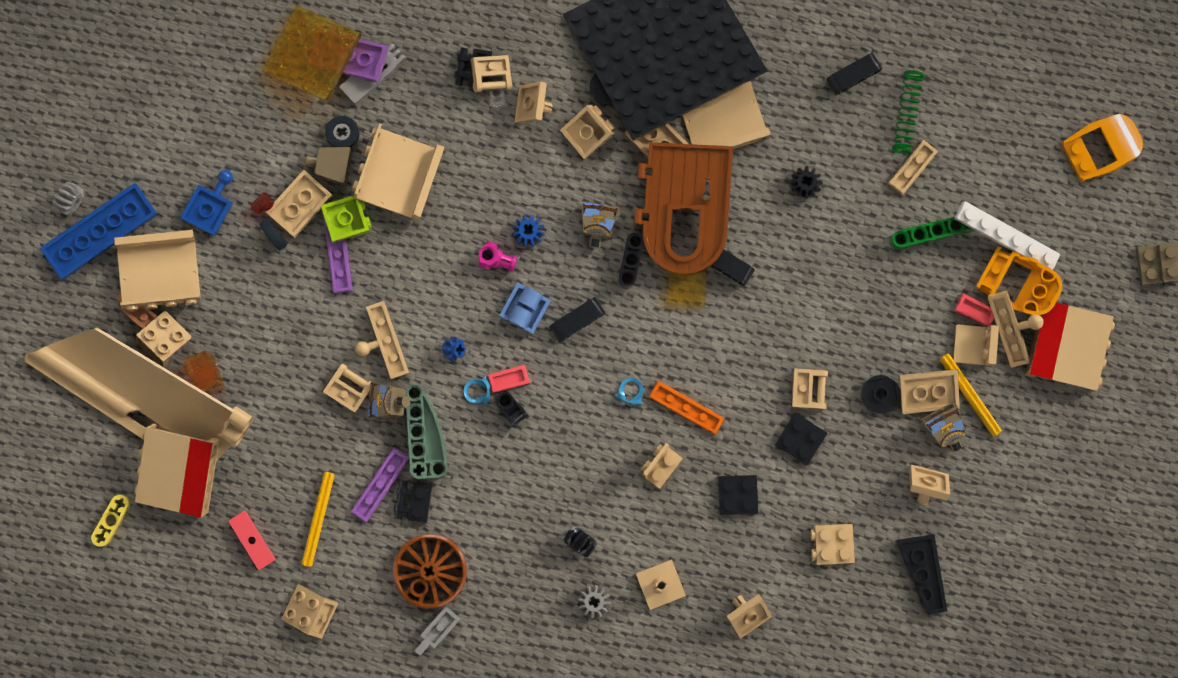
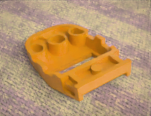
[1061,114,1143,183]
[976,247,1062,316]

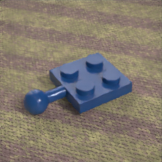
[180,170,233,236]

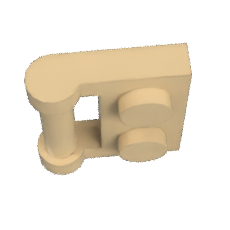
[471,55,512,92]
[323,363,371,413]
[791,368,828,409]

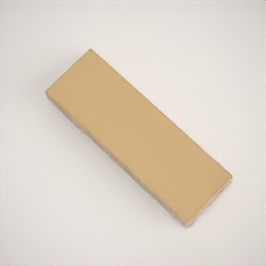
[888,140,938,195]

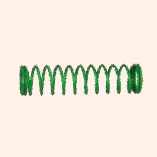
[892,70,925,154]

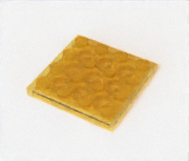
[262,5,362,102]

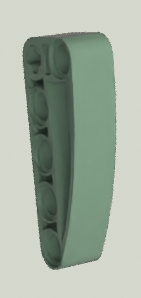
[405,384,448,479]

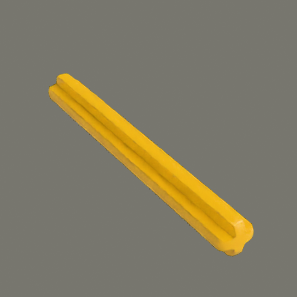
[940,354,1002,437]
[302,472,335,567]

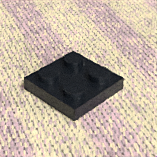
[775,413,828,466]
[718,475,759,515]

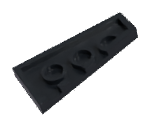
[895,534,947,614]

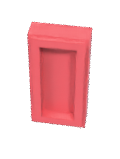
[954,293,994,327]
[488,365,530,394]

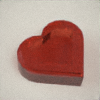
[251,192,274,214]

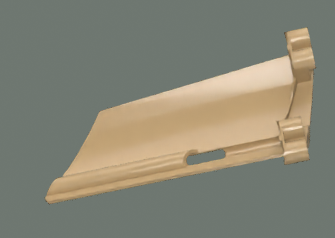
[25,328,253,462]

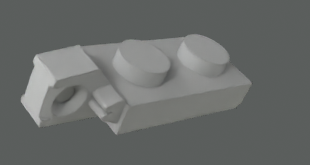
[415,606,460,656]

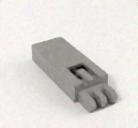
[339,44,406,106]

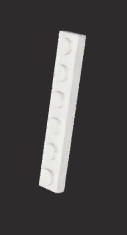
[954,201,1060,270]

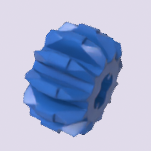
[513,215,545,247]

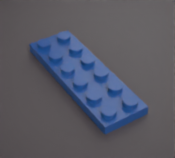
[40,183,158,280]

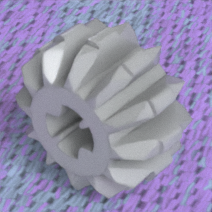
[53,182,84,216]
[578,585,611,618]

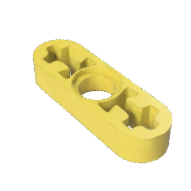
[91,495,130,547]

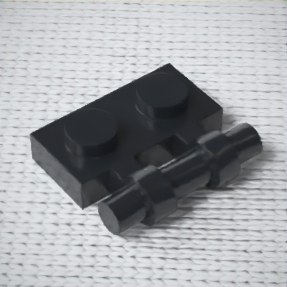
[454,47,493,88]
[393,480,433,523]

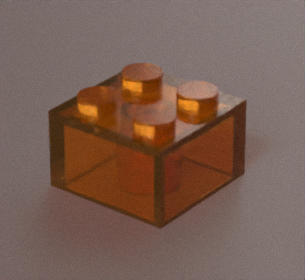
[183,350,226,395]

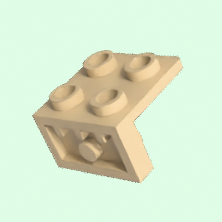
[136,311,191,368]
[953,324,999,366]
[641,443,683,489]
[282,584,338,639]

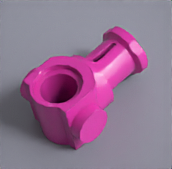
[478,241,518,273]

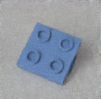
[499,282,551,334]

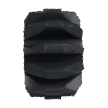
[790,166,823,199]
[564,526,597,557]

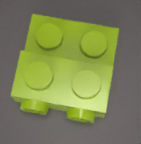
[321,195,372,243]

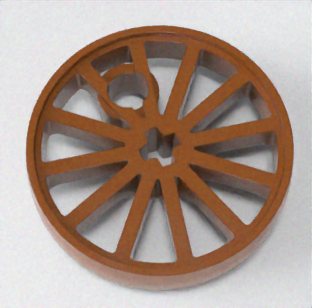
[393,534,467,609]

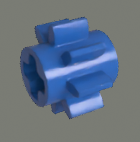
[442,336,466,361]

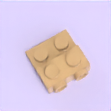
[560,105,615,159]
[810,524,855,565]

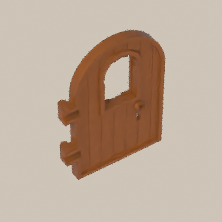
[634,142,733,275]

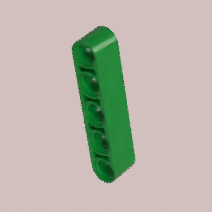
[889,217,975,250]

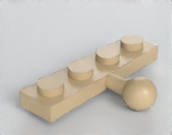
[988,291,1044,368]
[355,301,409,380]

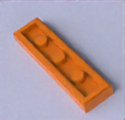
[648,381,725,435]

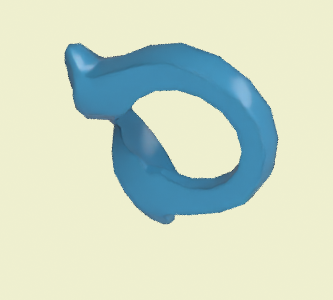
[463,376,490,406]
[614,378,644,405]

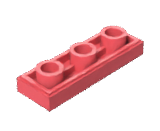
[228,511,276,570]

